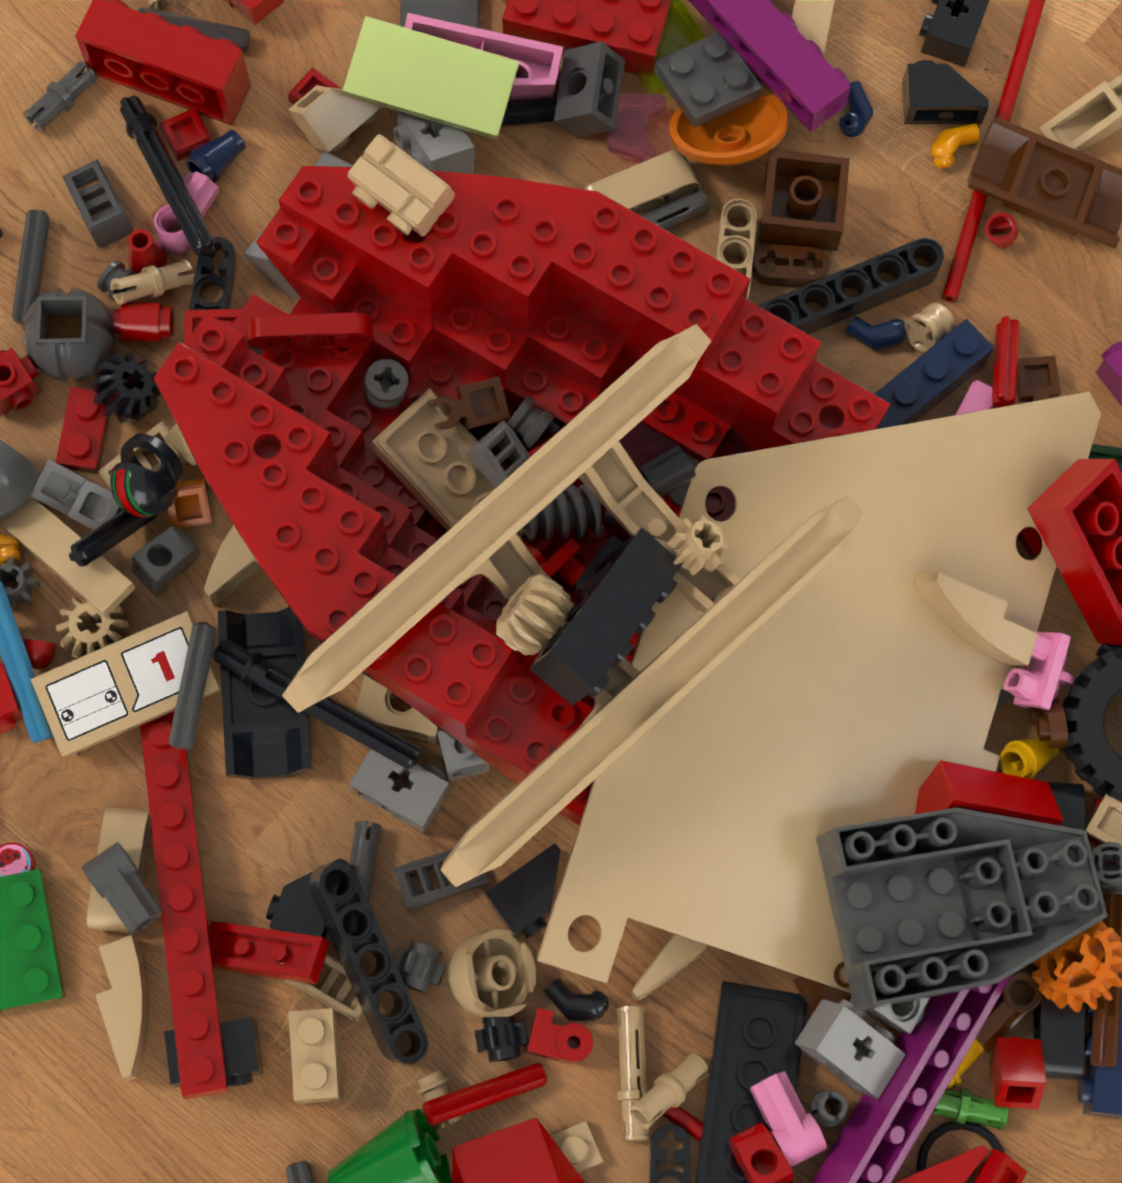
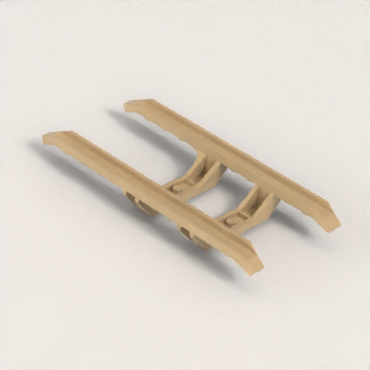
[282,324,863,887]

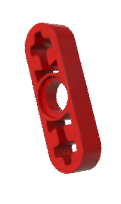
[246,312,373,351]

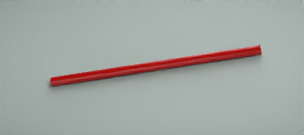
[942,0,1046,303]

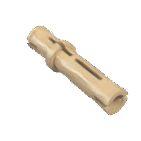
[616,1006,650,1142]

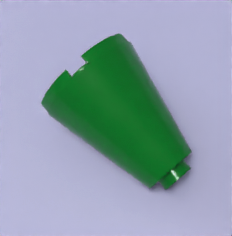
[324,1108,452,1183]

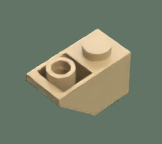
[288,85,382,152]

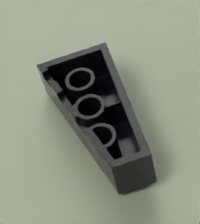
[530,527,683,706]

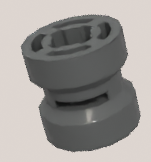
[1092,842,1122,895]

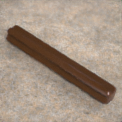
[1090,893,1122,1068]

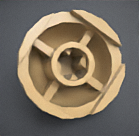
[448,929,536,1017]

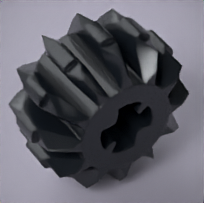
[89,352,161,424]

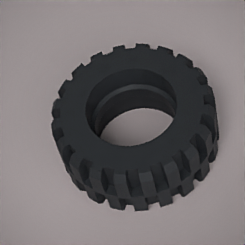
[1063,647,1122,802]

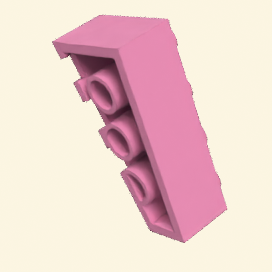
[404,13,563,100]

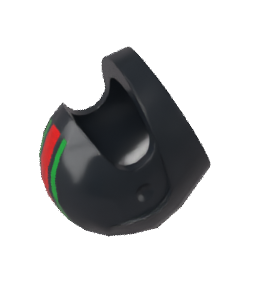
[110,433,183,518]

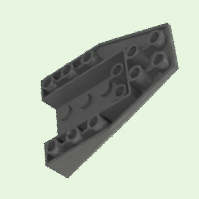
[816,808,1108,1013]

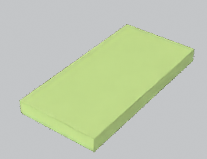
[342,16,520,140]

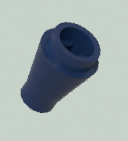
[186,130,246,182]

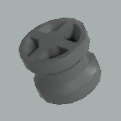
[363,359,408,409]
[507,395,555,449]

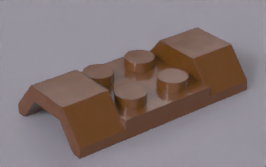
[967,116,1122,248]

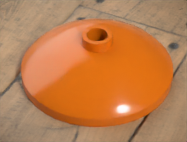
[669,90,788,166]

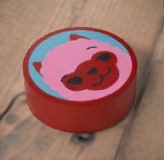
[0,842,36,877]

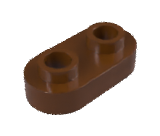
[1028,697,1068,749]

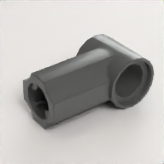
[81,842,163,935]

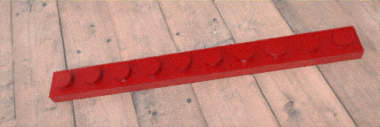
[140,711,229,1100]

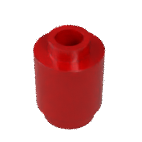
[113,301,174,343]

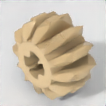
[496,574,571,656]
[56,596,129,659]

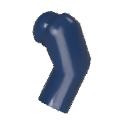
[839,81,873,137]
[845,316,906,351]

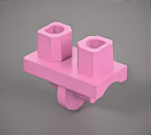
[1004,632,1075,710]

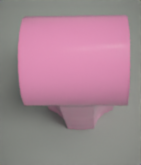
[154,171,219,255]
[750,1071,827,1167]

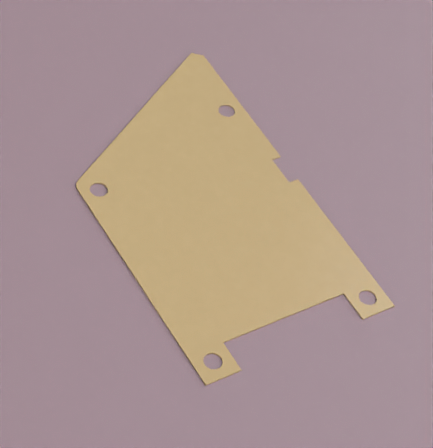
[536,392,1101,1035]

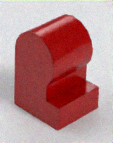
[526,1007,593,1064]
[728,1122,794,1183]

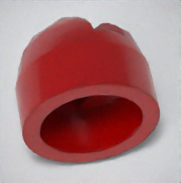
[985,212,1018,248]
[22,638,56,669]

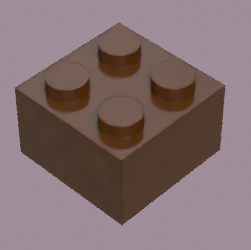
[758,149,850,251]

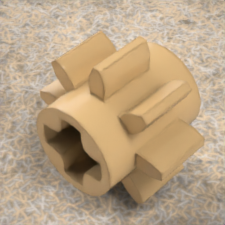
[667,515,729,576]

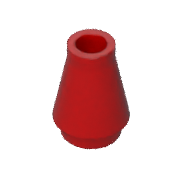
[127,229,167,274]

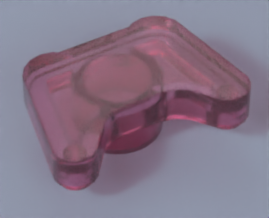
[607,93,667,163]

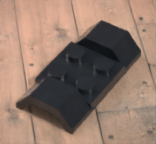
[218,607,312,780]

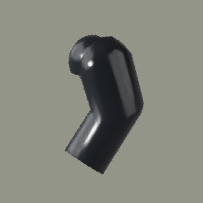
[543,978,609,1021]

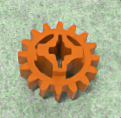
[1032,920,1122,1012]

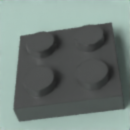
[654,32,763,128]

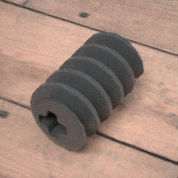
[516,484,601,542]

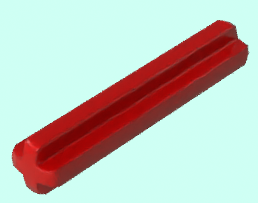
[992,316,1021,408]
[422,1063,547,1125]

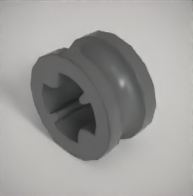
[97,260,136,301]

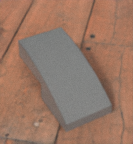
[30,459,119,530]

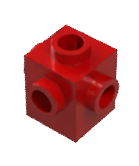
[0,348,41,417]

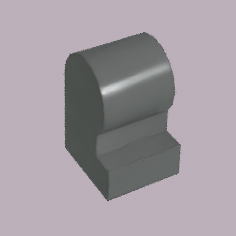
[132,526,200,598]

